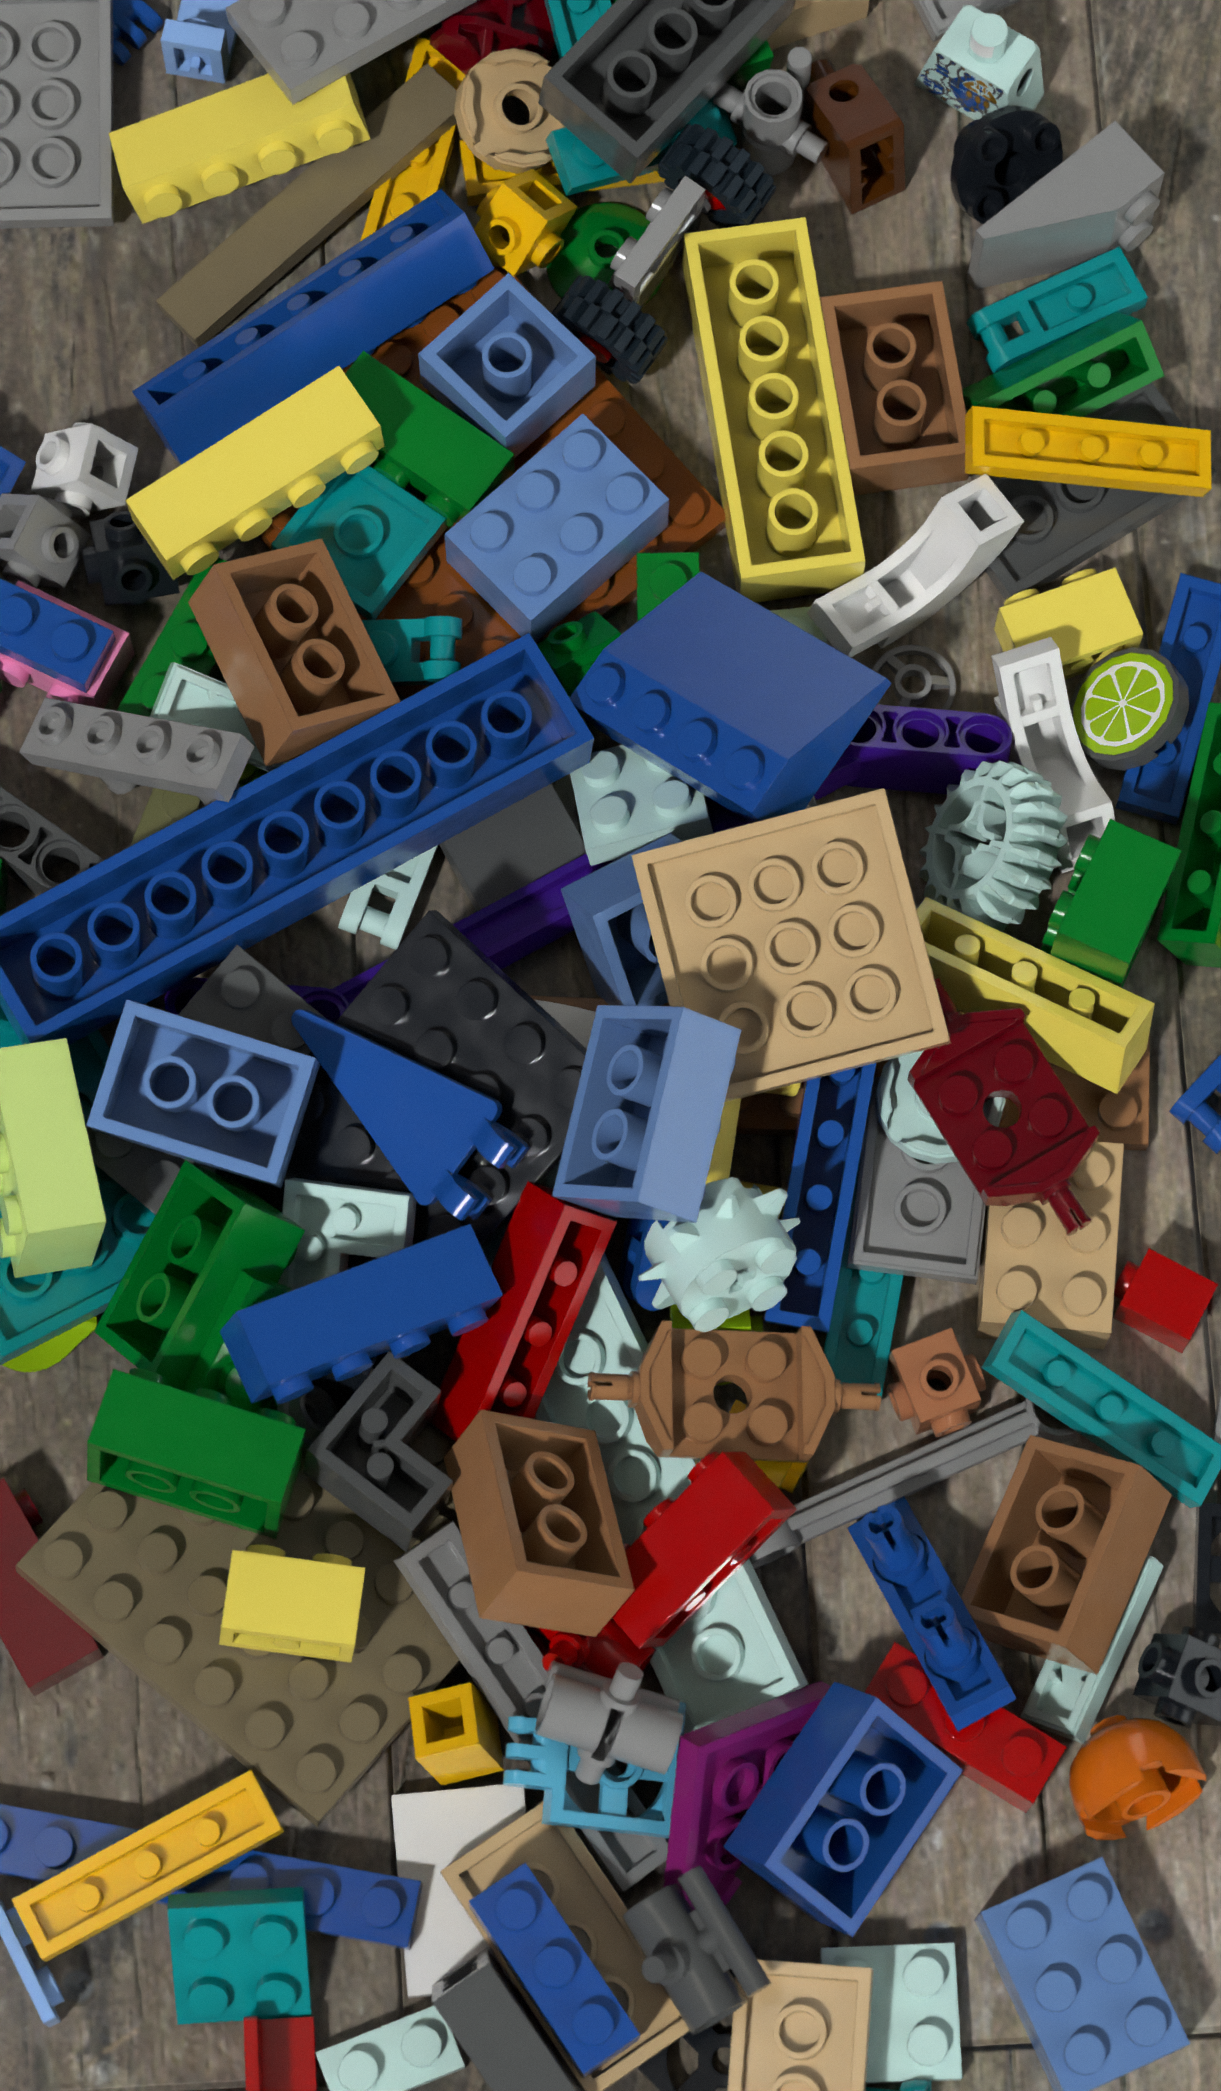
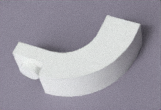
[807,474,1024,657]
[991,637,1115,873]

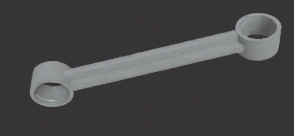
[749,1398,1078,1570]

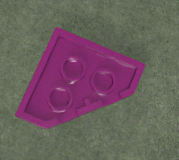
[664,1681,831,1911]

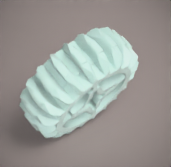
[919,760,1068,932]

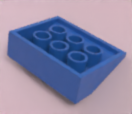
[570,571,892,823]

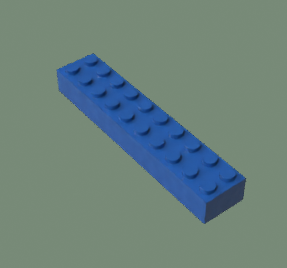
[0,633,594,1045]

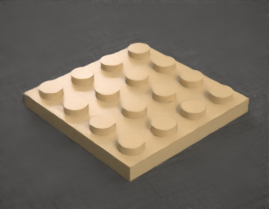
[631,788,951,1102]

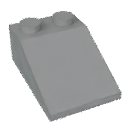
[966,121,1165,290]

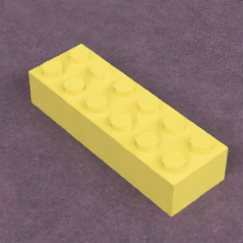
[682,217,866,602]

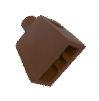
[804,59,905,215]

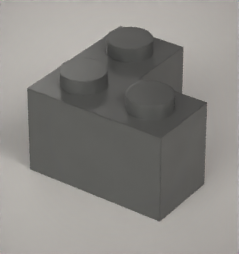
[303,1351,453,1552]

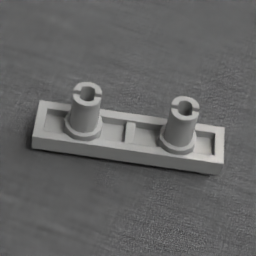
[19,698,255,806]

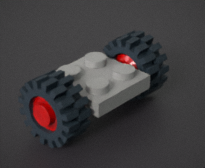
[551,124,776,384]

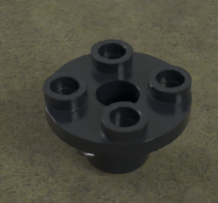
[950,106,1063,224]

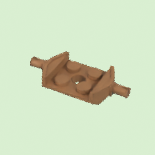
[587,1320,881,1463]

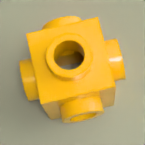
[474,168,578,277]

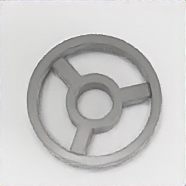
[872,645,956,710]

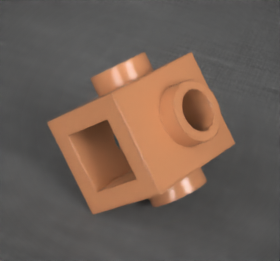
[887,1328,986,1437]

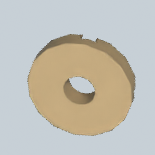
[454,48,565,174]

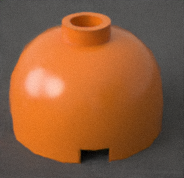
[1069,1715,1206,1840]

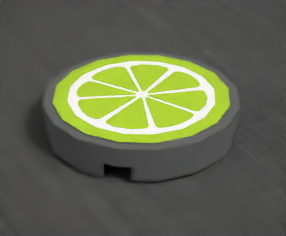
[1070,647,1189,770]

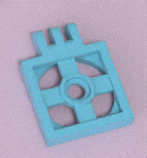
[503,1702,686,1838]

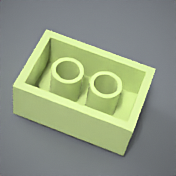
[0,1038,106,1278]

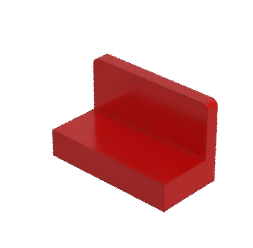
[243,2016,318,2091]

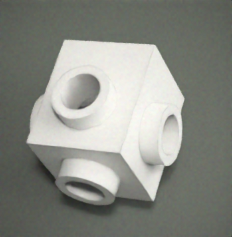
[31,422,139,518]

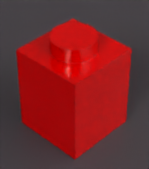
[1113,1248,1218,1353]

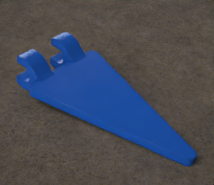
[291,1009,530,1220]

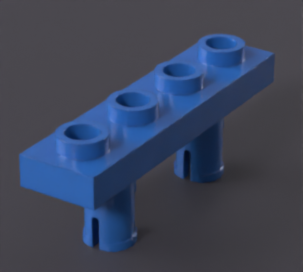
[847,1497,1017,1731]

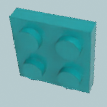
[271,466,447,620]
[167,1887,312,2025]

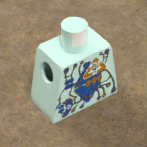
[915,5,1044,120]

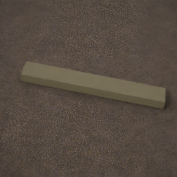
[156,63,457,348]

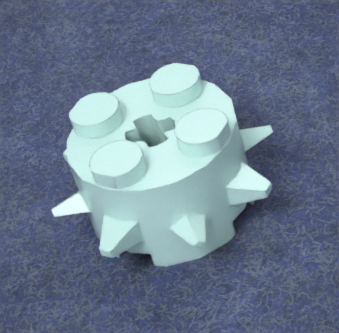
[638,1177,800,1332]

